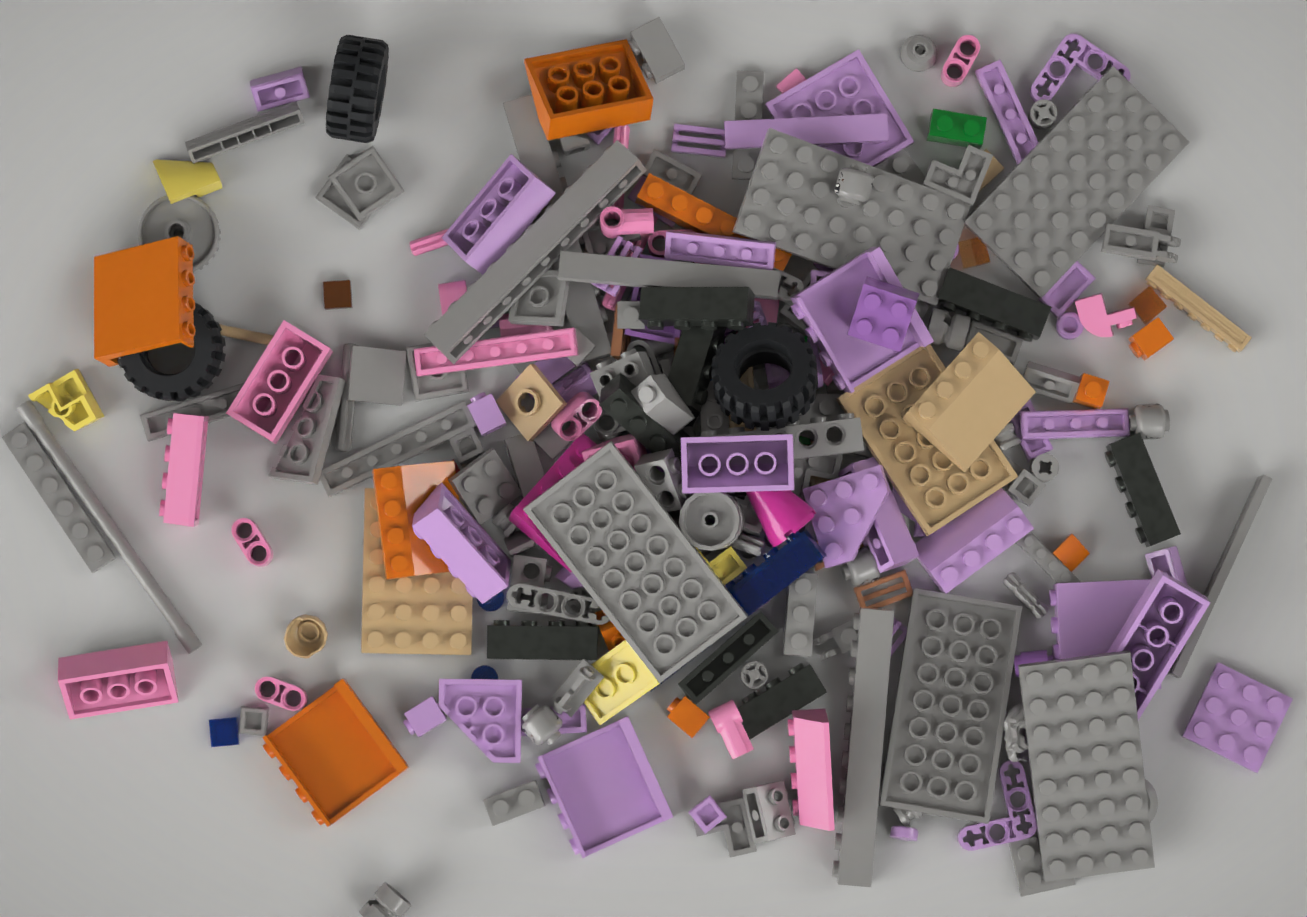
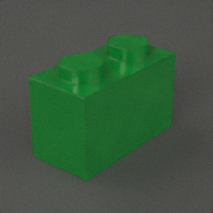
[926,108,987,149]

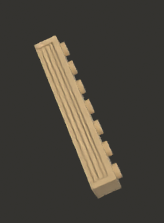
[1145,264,1252,352]

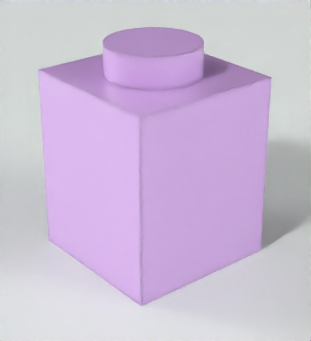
[467,392,507,437]
[403,696,448,737]

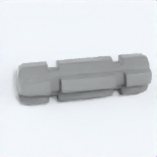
[1003,572,1049,619]

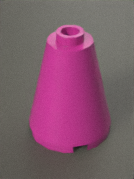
[746,490,816,547]

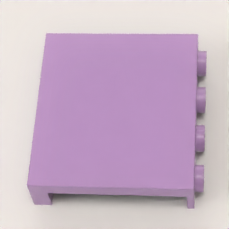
[790,246,934,393]
[1049,579,1161,689]
[535,716,673,858]

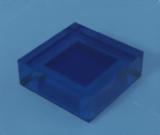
[209,717,240,747]

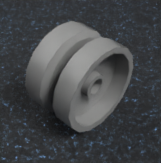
[679,492,744,551]

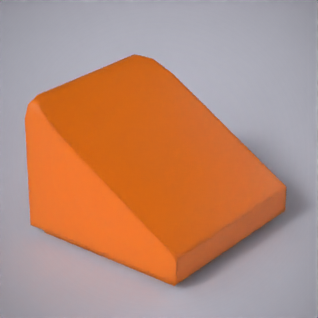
[1052,534,1090,572]

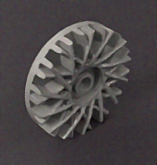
[138,195,221,274]

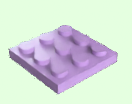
[1182,662,1293,773]

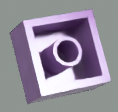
[847,276,920,352]

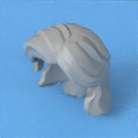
[1004,702,1029,762]

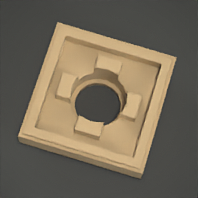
[496,364,567,441]

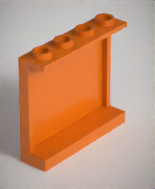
[94,236,196,367]
[262,678,409,827]

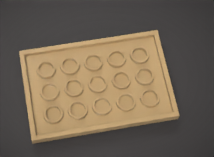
[836,344,1018,537]
[361,488,473,655]

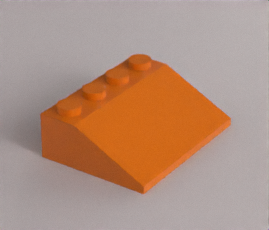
[524,39,654,140]
[372,461,459,580]

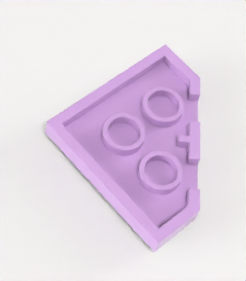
[803,465,890,568]
[439,679,522,763]

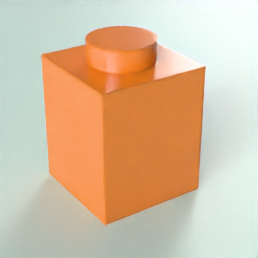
[1128,317,1174,361]
[1073,373,1110,409]
[667,696,710,738]

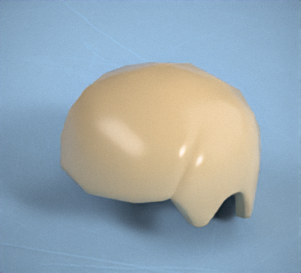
[284,614,328,659]

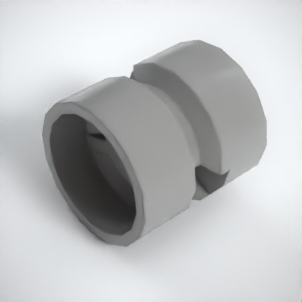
[927,308,971,351]
[359,882,412,917]

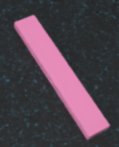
[414,327,579,377]

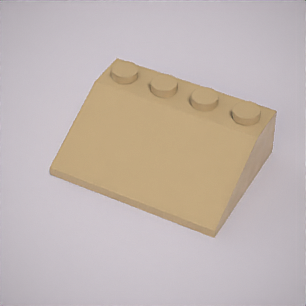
[903,332,1036,472]

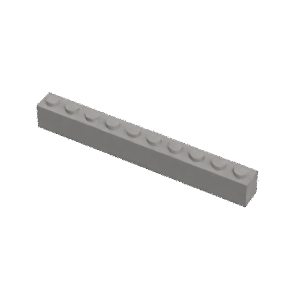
[503,94,612,365]
[424,140,647,364]
[832,607,894,887]

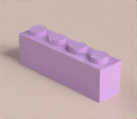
[839,457,919,573]

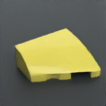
[153,159,222,204]
[28,369,105,431]

